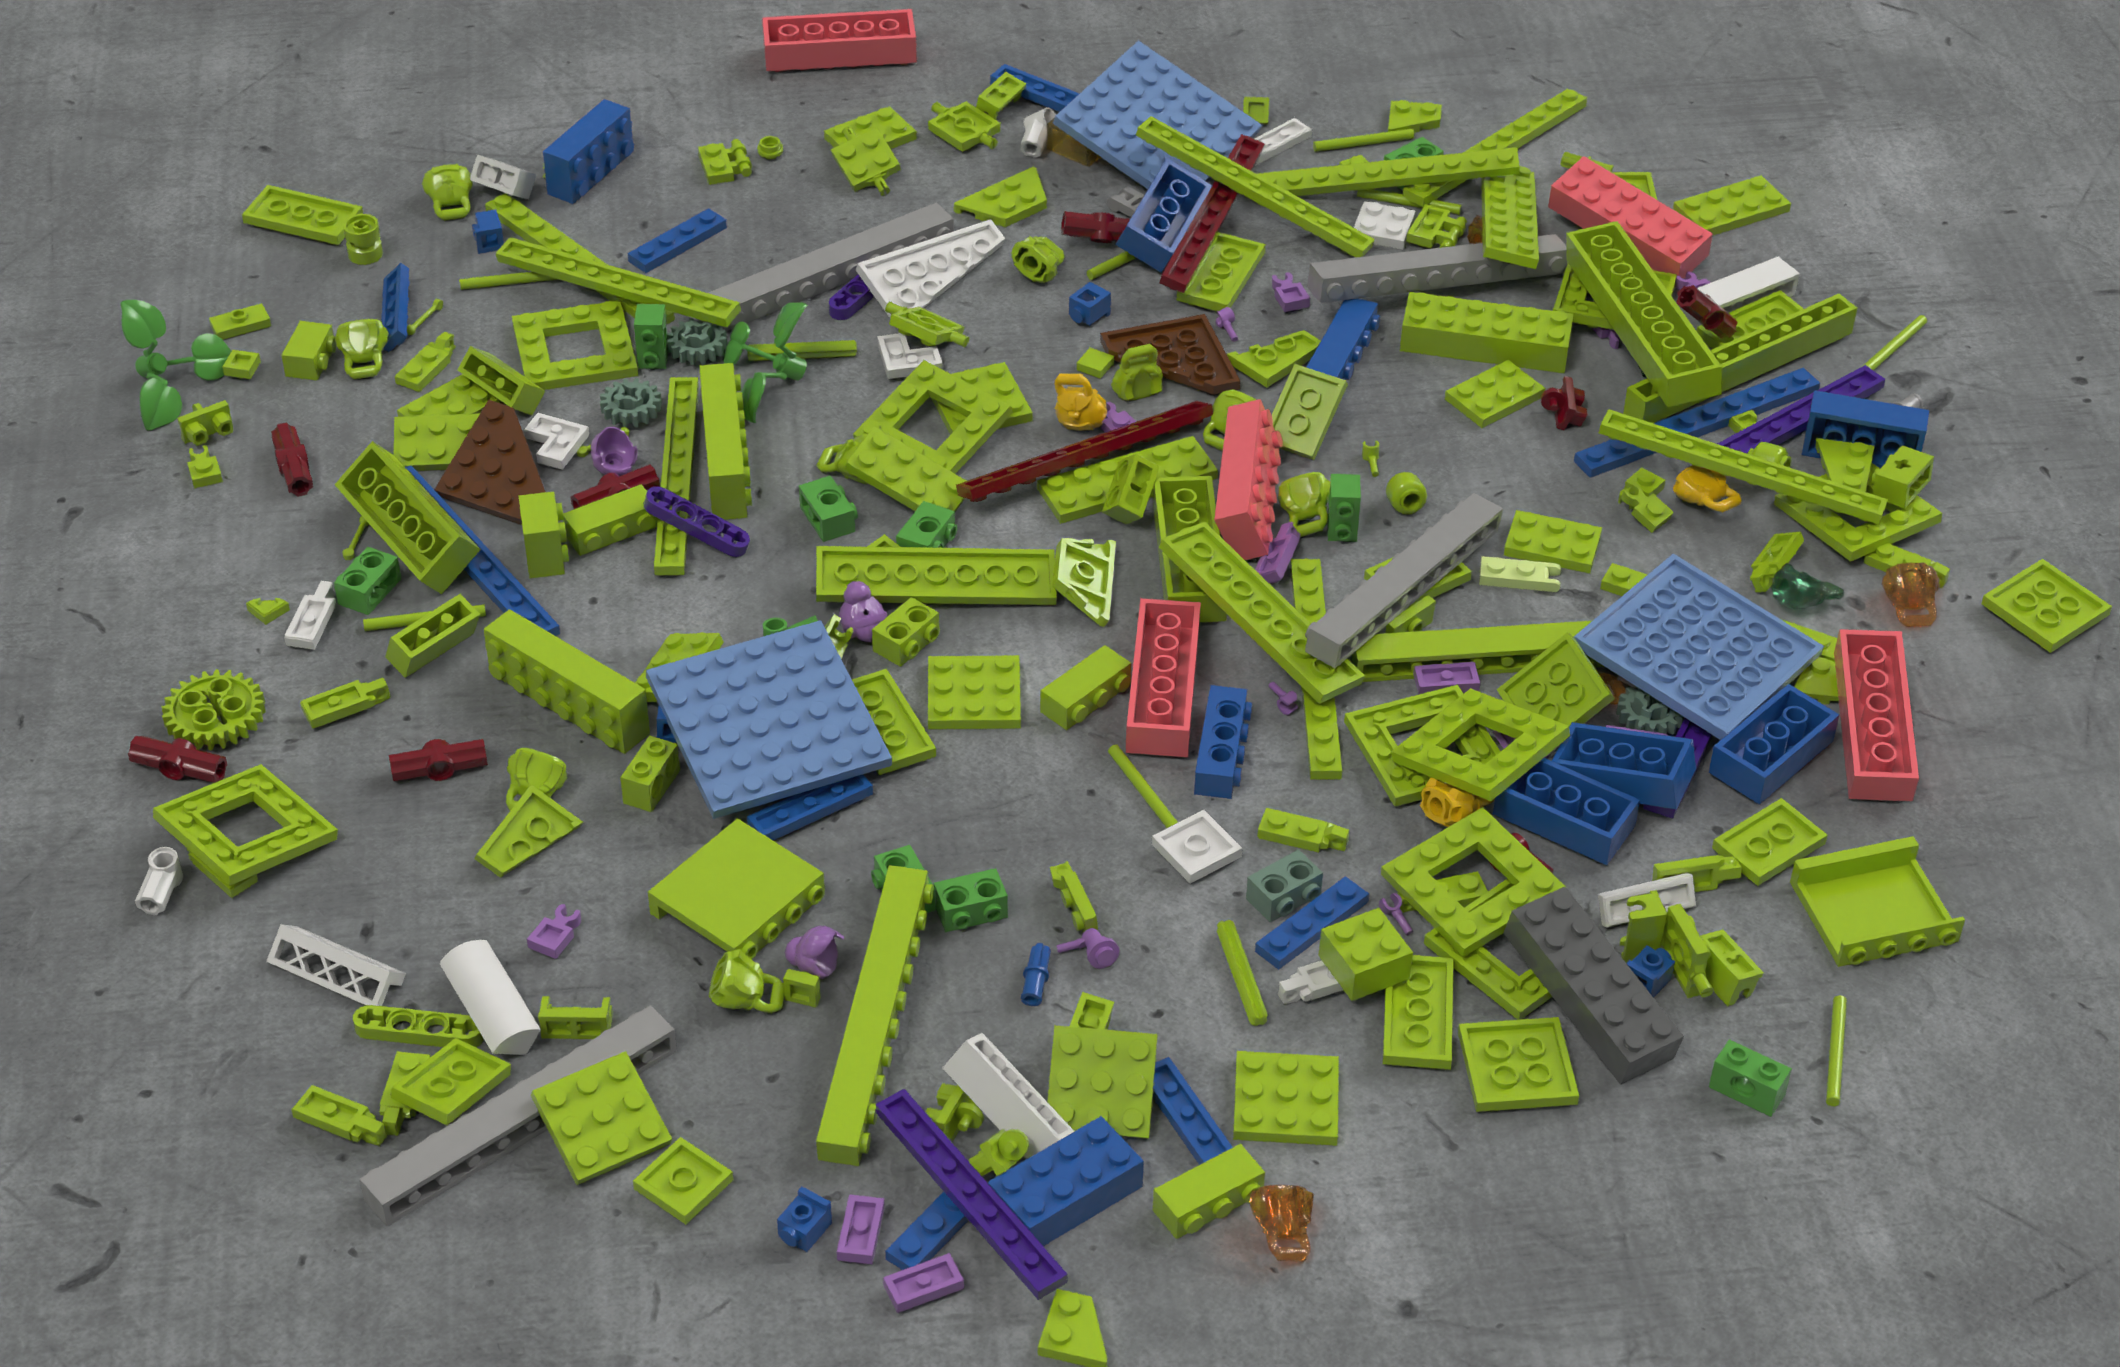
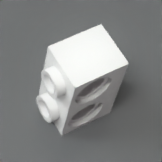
[470,155,537,200]

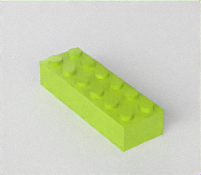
[1400,292,1574,374]
[699,363,752,520]
[334,441,481,594]
[1153,476,1227,622]
[484,609,650,754]

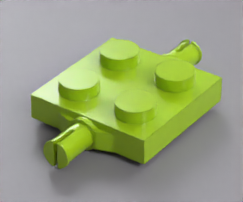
[928,101,1001,152]
[831,126,901,196]
[885,301,969,347]
[1660,903,1714,998]

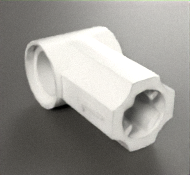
[1020,108,1057,158]
[135,847,183,915]

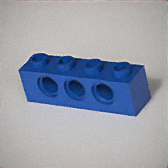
[1194,685,1252,799]

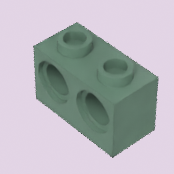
[1246,849,1323,923]

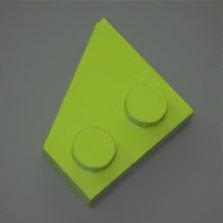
[1388,100,1442,133]
[1038,1289,1107,1367]

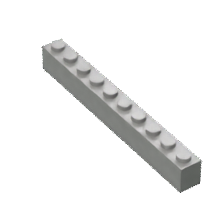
[708,203,954,331]
[1307,234,1568,303]
[1305,493,1503,668]
[360,1005,677,1226]

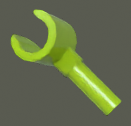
[1362,441,1380,477]

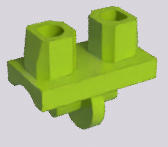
[177,400,234,446]
[925,1083,985,1142]
[969,1128,1029,1176]

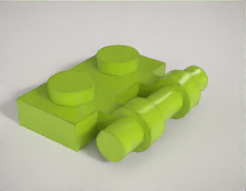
[698,139,752,185]
[1406,204,1467,248]

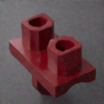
[1540,376,1588,430]

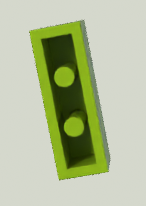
[457,346,546,415]
[563,484,658,556]
[385,594,480,678]
[1040,645,1131,731]
[1153,1144,1265,1240]

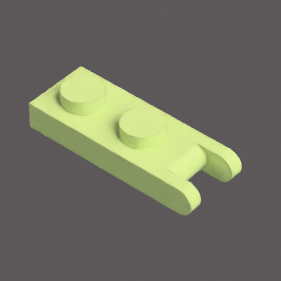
[1479,556,1561,592]

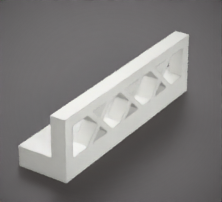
[266,924,406,1006]

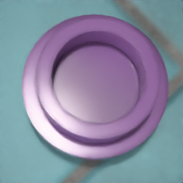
[1087,936,1119,969]

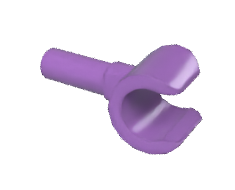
[1216,307,1238,342]
[1269,682,1298,715]
[1379,893,1413,935]
[1056,928,1101,953]

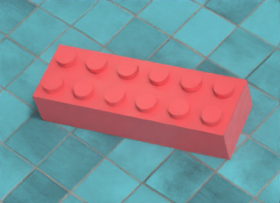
[762,9,917,72]
[1548,156,1713,279]
[1214,399,1283,560]
[1126,598,1201,757]
[1834,629,1919,801]

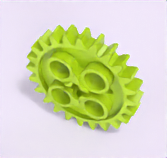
[162,669,266,751]

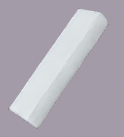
[1698,257,1800,313]
[439,940,541,1055]
[943,1033,1074,1159]

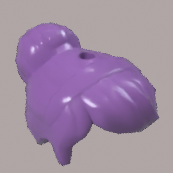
[591,427,637,476]
[839,581,887,643]
[785,926,844,979]

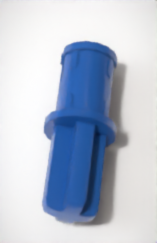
[1020,943,1051,1006]

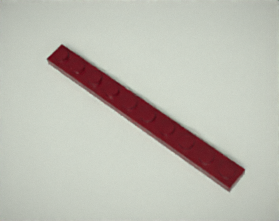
[1159,134,1265,293]
[956,401,1213,502]

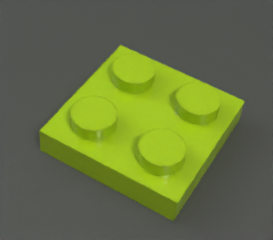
[633,1137,733,1225]

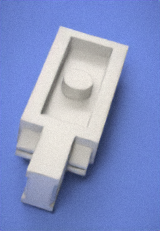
[284,581,336,650]
[1278,961,1343,1004]

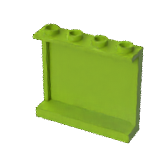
[648,818,825,959]
[1790,836,1965,967]

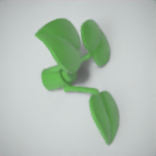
[120,300,232,431]
[723,302,808,423]

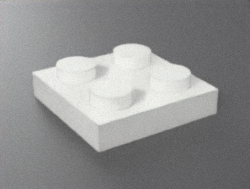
[1354,201,1416,250]
[1152,810,1242,884]

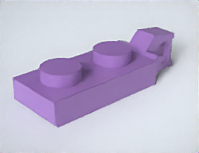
[1255,522,1301,584]

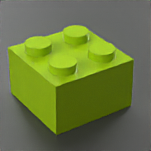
[519,491,569,579]
[1318,908,1413,1001]

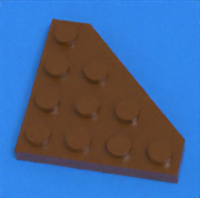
[1100,314,1240,394]
[434,400,545,525]

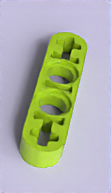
[353,1005,484,1047]

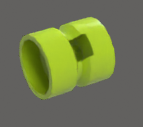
[343,214,383,265]

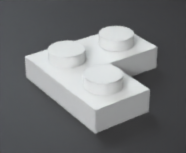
[877,333,943,379]
[524,413,589,470]

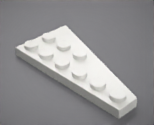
[856,219,1005,329]

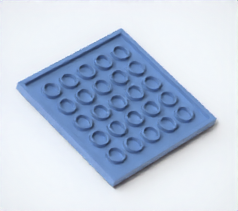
[1053,41,1262,189]
[1574,554,1824,740]
[646,620,892,819]

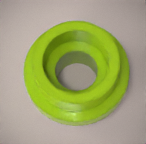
[757,136,783,159]

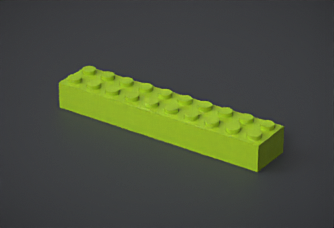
[1566,221,1722,407]

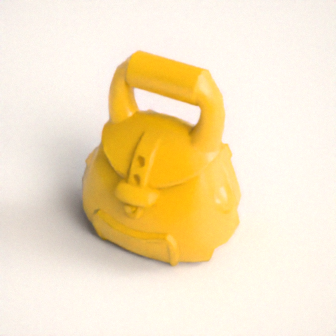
[1054,373,1107,431]
[1673,465,1742,513]
[1420,778,1495,827]

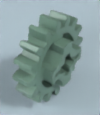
[667,318,727,365]
[600,378,662,427]
[1616,687,1684,735]

